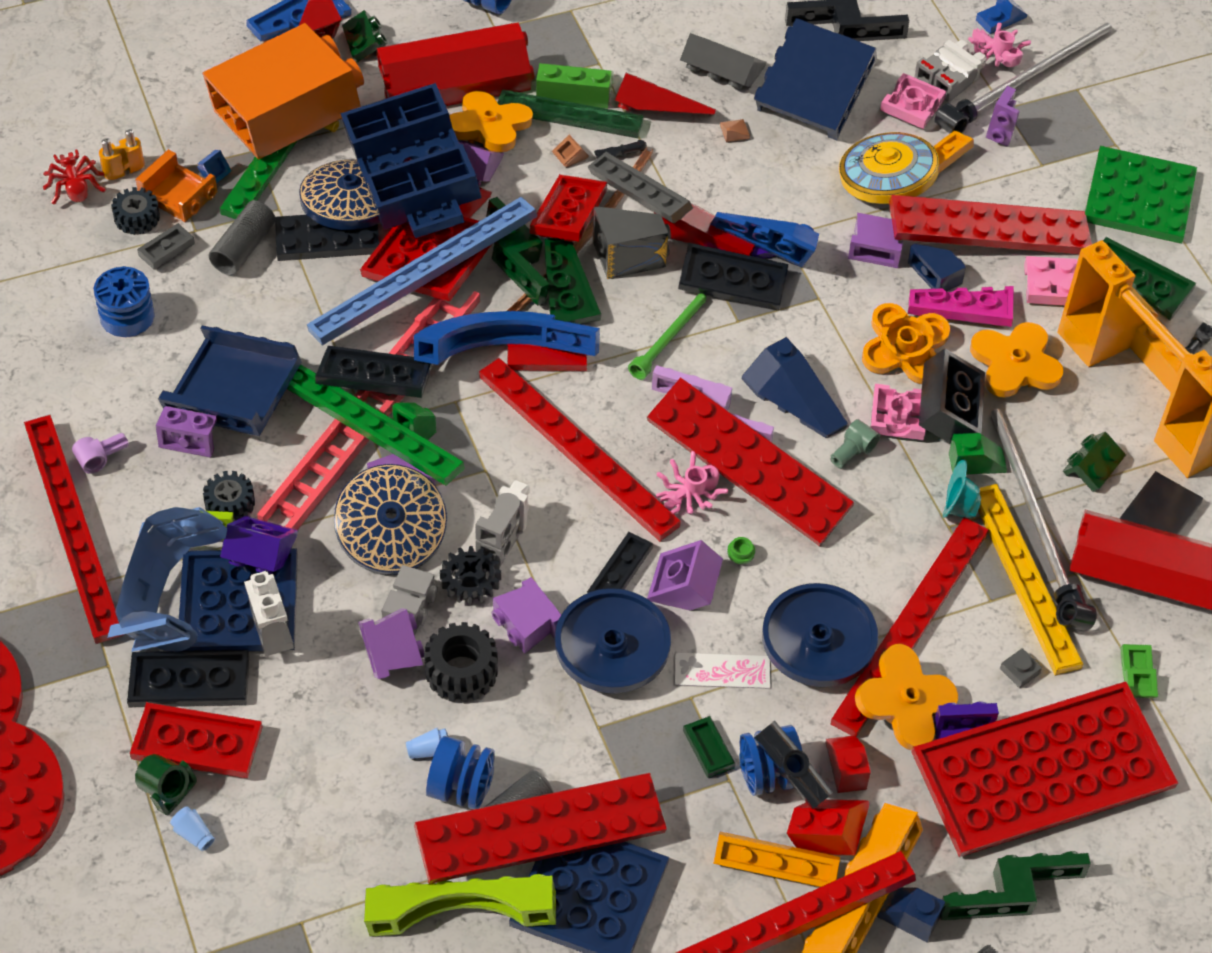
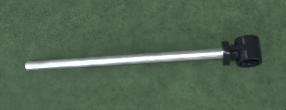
[935,22,1112,134]
[990,409,1097,631]

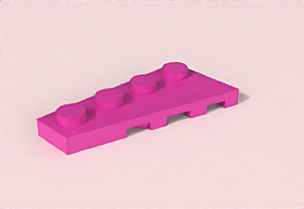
[908,286,1014,327]

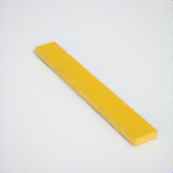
[978,484,1083,675]

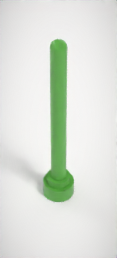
[628,293,707,380]

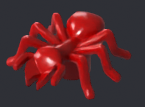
[43,149,106,205]

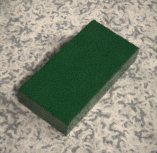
[683,716,735,778]

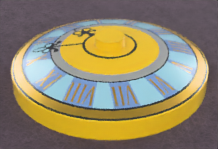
[839,132,939,204]

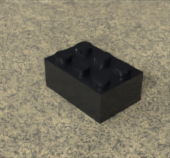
[919,348,986,444]

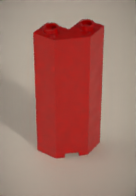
[377,22,535,106]
[1070,509,1212,610]

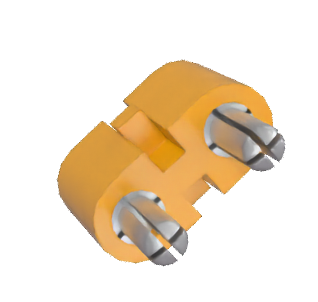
[99,129,145,180]

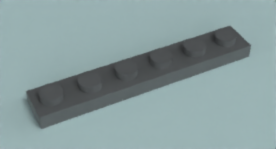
[587,152,693,224]

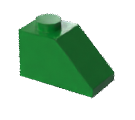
[392,403,436,440]
[949,433,1007,475]

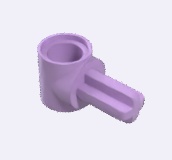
[72,433,129,474]

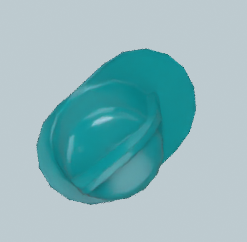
[943,460,981,518]

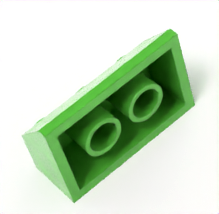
[536,63,614,109]

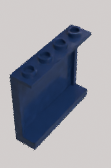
[754,18,877,141]
[158,325,302,437]

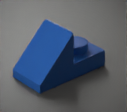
[976,0,1027,34]

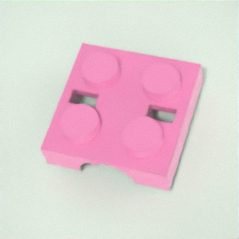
[880,73,946,129]
[1024,256,1077,305]
[870,384,925,440]

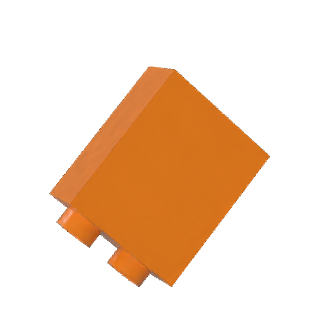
[202,23,364,160]

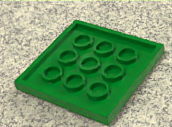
[1085,146,1197,244]

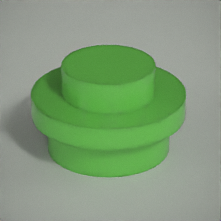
[727,537,755,564]

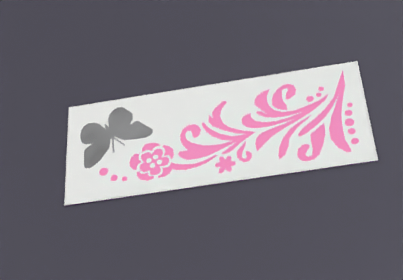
[675,653,770,688]

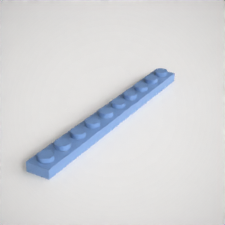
[306,197,537,346]

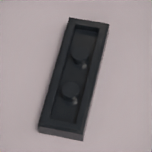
[587,531,653,593]

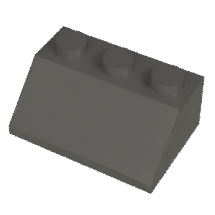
[680,33,767,89]

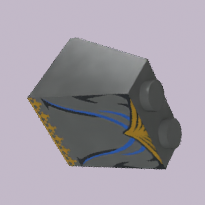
[593,207,671,279]

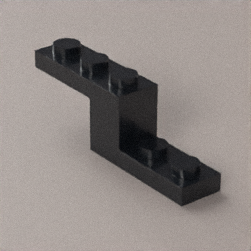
[785,0,910,41]

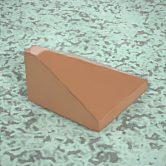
[720,119,750,142]
[552,134,589,168]

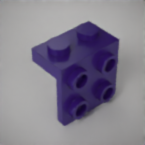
[933,701,999,740]

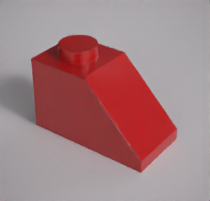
[825,735,871,793]

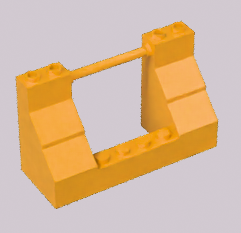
[1057,240,1212,478]

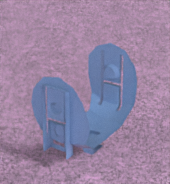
[107,507,227,652]

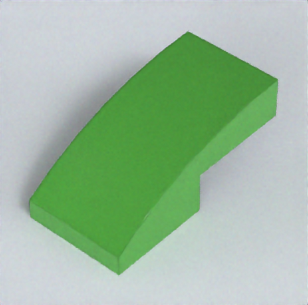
[1120,644,1158,698]

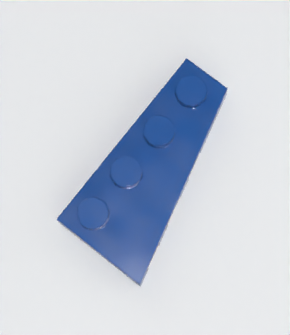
[246,0,352,42]

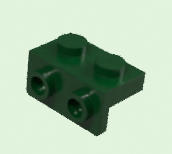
[342,10,388,62]
[1063,431,1126,492]

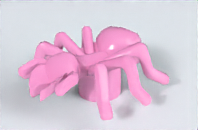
[968,23,1031,67]
[656,451,728,514]

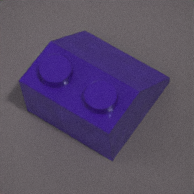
[220,516,299,574]

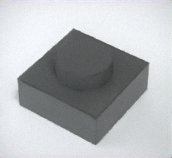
[1000,648,1042,688]

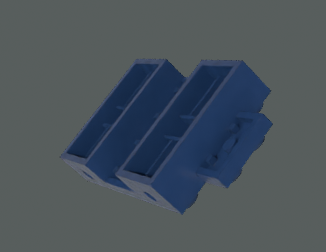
[341,83,482,238]

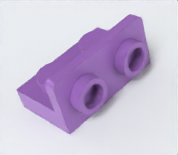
[986,86,1020,146]
[156,406,217,458]

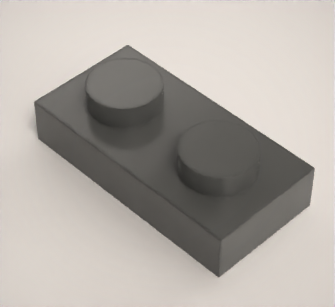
[137,223,195,270]

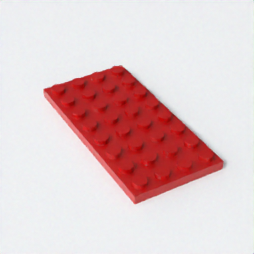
[911,681,1178,858]

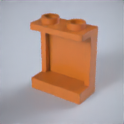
[135,149,218,222]

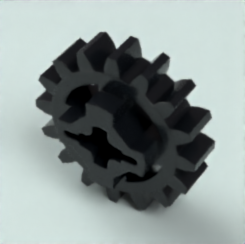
[440,546,501,604]

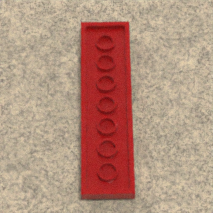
[889,195,1092,254]
[647,377,854,547]
[414,773,667,884]

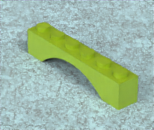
[364,874,556,936]

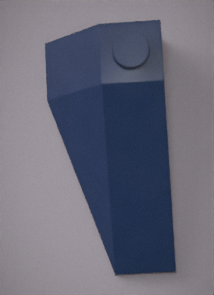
[741,337,848,438]

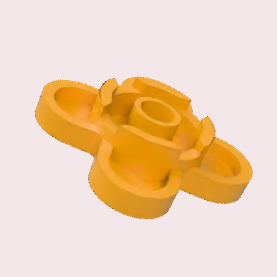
[449,91,533,152]
[862,303,950,384]
[970,322,1063,397]
[855,644,958,750]

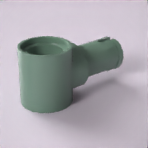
[830,419,881,468]

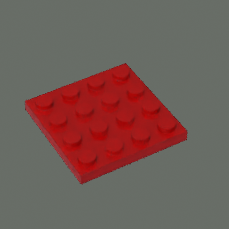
[360,216,492,302]

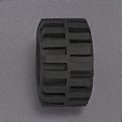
[424,622,498,703]

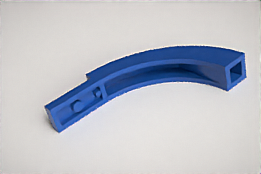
[414,311,600,365]

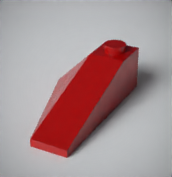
[615,72,716,114]

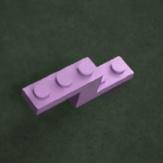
[652,365,774,443]

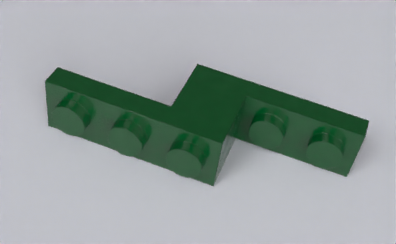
[486,197,549,306]
[940,851,1091,921]

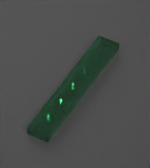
[497,89,644,139]

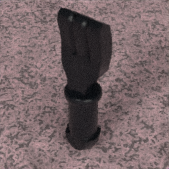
[594,140,647,159]
[1185,322,1212,355]

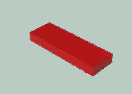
[507,344,587,371]

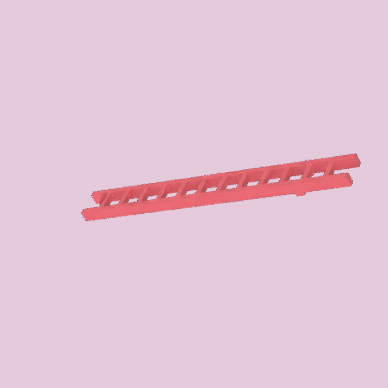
[257,291,480,530]

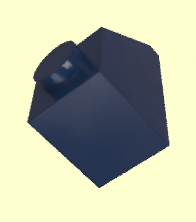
[907,244,966,292]
[876,887,945,942]

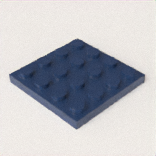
[179,548,298,652]
[509,842,669,953]

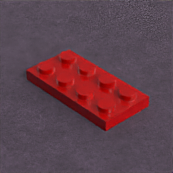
[530,174,607,242]
[130,702,263,779]

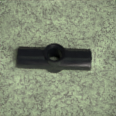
[754,720,833,809]

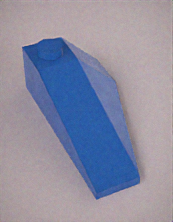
[710,212,819,268]

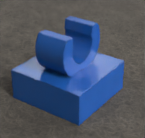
[197,150,232,183]

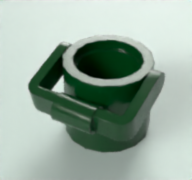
[135,754,197,815]

